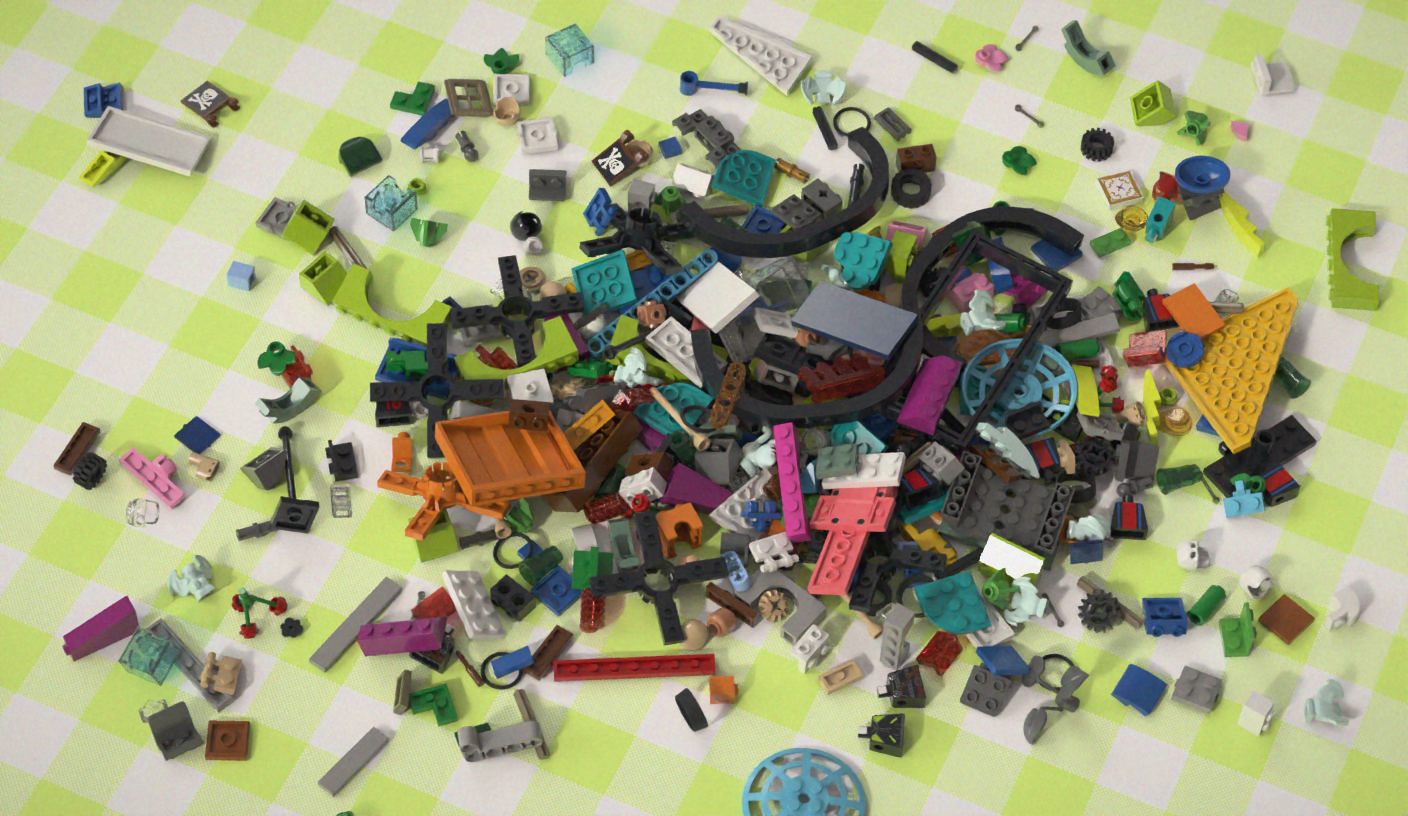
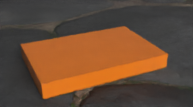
[1162,283,1226,340]

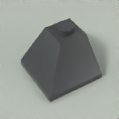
[240,447,287,491]

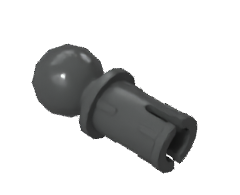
[455,131,478,162]
[1116,476,1153,497]

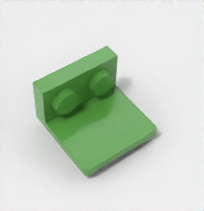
[1219,602,1257,657]

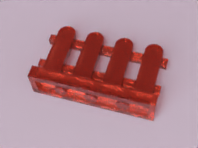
[798,353,884,403]

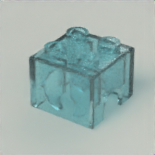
[545,23,594,77]
[364,174,418,232]
[118,626,181,686]

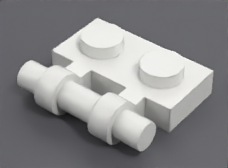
[749,532,799,573]

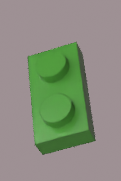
[1089,227,1131,258]

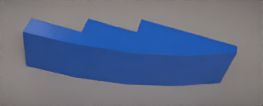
[400,98,453,150]
[987,236,1015,294]

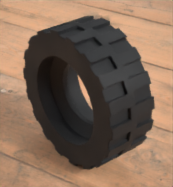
[891,168,932,209]
[748,381,792,405]

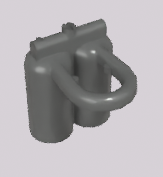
[720,532,756,569]

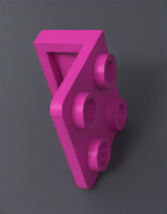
[994,271,1048,309]

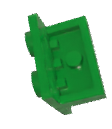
[571,546,614,591]

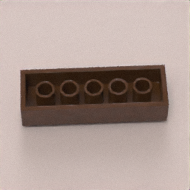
[541,412,643,512]

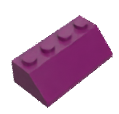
[897,356,962,435]
[357,616,447,657]

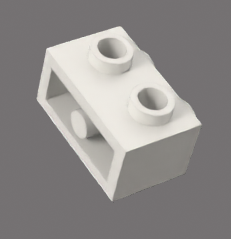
[671,163,714,198]
[619,467,667,508]
[1237,690,1275,737]

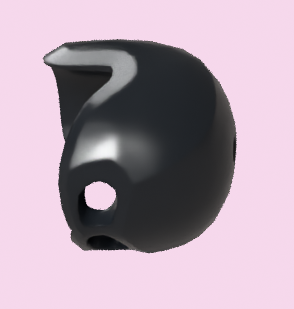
[510,211,542,241]

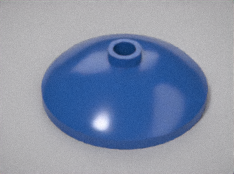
[1175,156,1231,194]

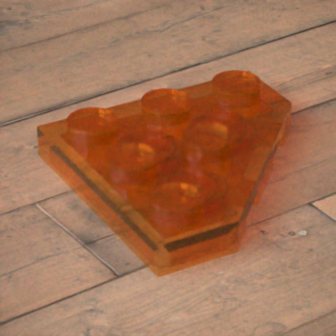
[951,329,1017,368]

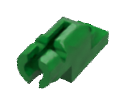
[1112,271,1145,321]
[386,350,428,380]

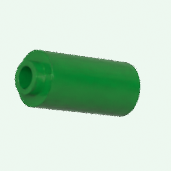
[986,313,1028,332]
[1055,338,1100,361]
[1187,585,1226,626]

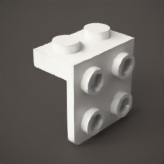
[1251,54,1295,95]

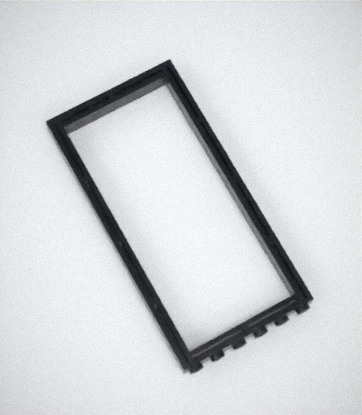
[863,230,1073,456]

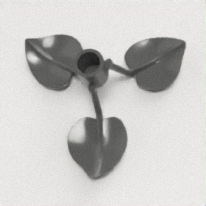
[1022,655,1090,745]

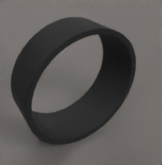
[1040,298,1082,329]
[1054,469,1096,503]
[896,574,934,618]
[675,687,708,732]

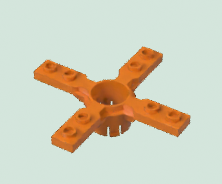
[377,462,511,541]

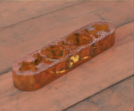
[710,362,746,429]

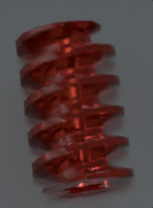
[583,490,628,525]
[579,588,606,633]

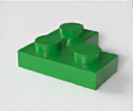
[390,81,435,116]
[409,683,458,727]

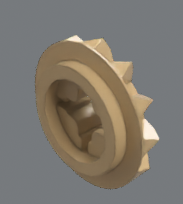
[519,267,546,293]
[759,590,789,622]

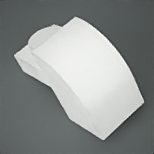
[1324,585,1360,631]

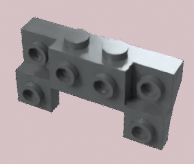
[672,108,741,169]

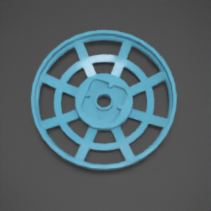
[962,339,1077,438]
[742,748,866,816]

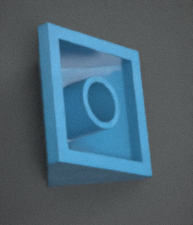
[800,459,820,493]

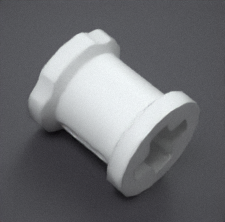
[419,147,439,163]

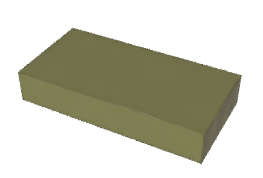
[393,669,412,715]

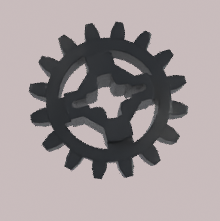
[1073,437,1116,476]
[1078,589,1122,633]

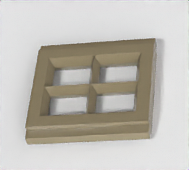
[444,78,494,117]

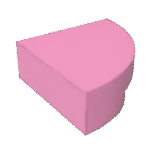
[1230,120,1249,141]

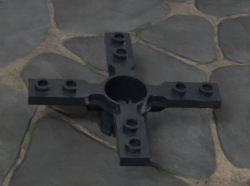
[579,203,695,276]
[450,255,584,368]
[370,323,505,459]
[807,496,947,613]
[588,511,729,646]

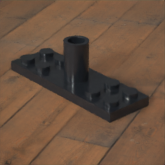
[753,333,872,399]
[1203,415,1317,498]

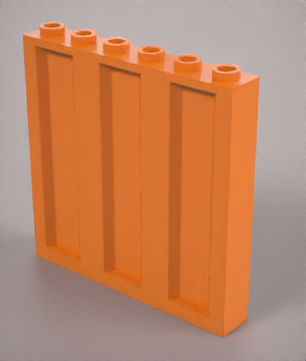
[435,410,586,507]

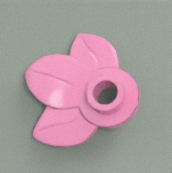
[975,44,1009,72]

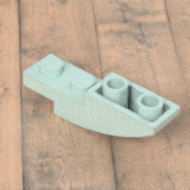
[976,422,1040,480]

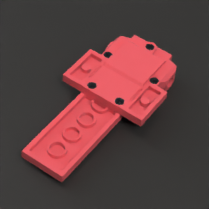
[807,486,898,596]

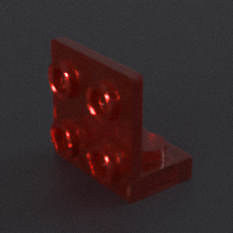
[1123,330,1167,367]

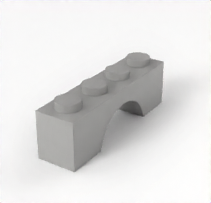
[879,603,915,671]

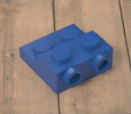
[1142,597,1188,637]

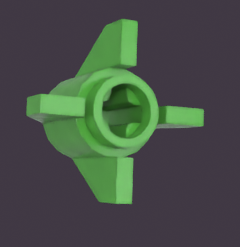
[1177,110,1211,146]
[654,186,688,217]
[410,218,448,247]
[504,498,534,533]
[982,569,1020,610]

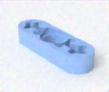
[720,551,751,591]

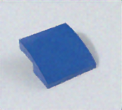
[83,82,124,118]
[1111,663,1168,717]

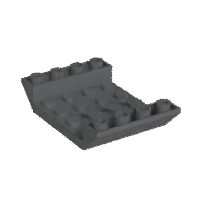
[940,451,1075,556]

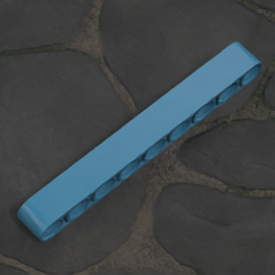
[587,249,718,359]

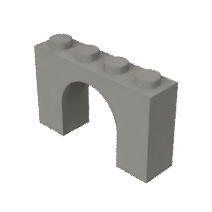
[735,563,827,647]

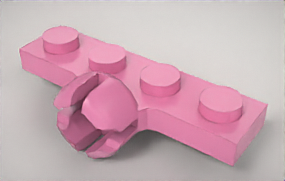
[119,447,186,510]

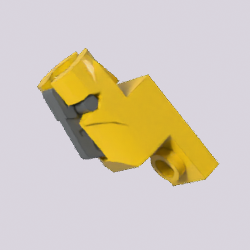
[900,523,958,567]

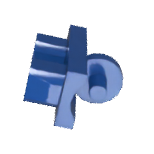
[741,501,781,533]

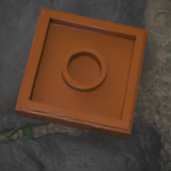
[1258,594,1315,646]
[205,720,250,761]

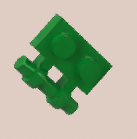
[567,359,618,378]

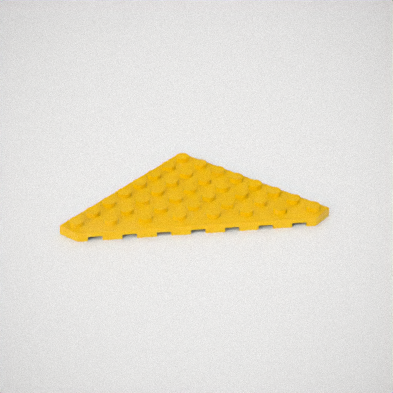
[1157,287,1299,454]

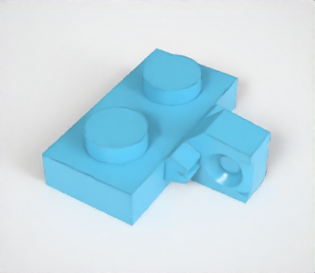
[1223,480,1266,518]

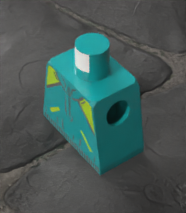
[1145,196,1176,243]

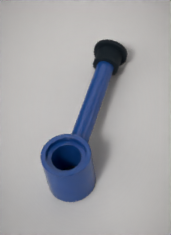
[679,71,748,96]

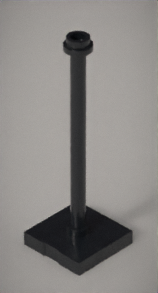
[603,299,694,360]
[270,426,320,534]

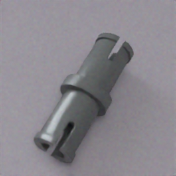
[236,521,277,542]

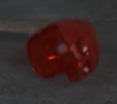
[1152,171,1180,202]

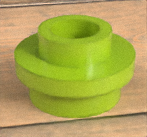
[408,178,426,196]
[1159,387,1178,406]

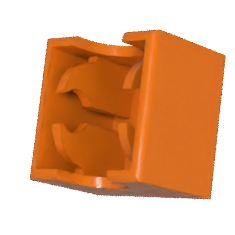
[656,502,703,560]

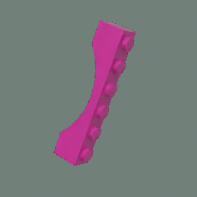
[773,422,812,544]

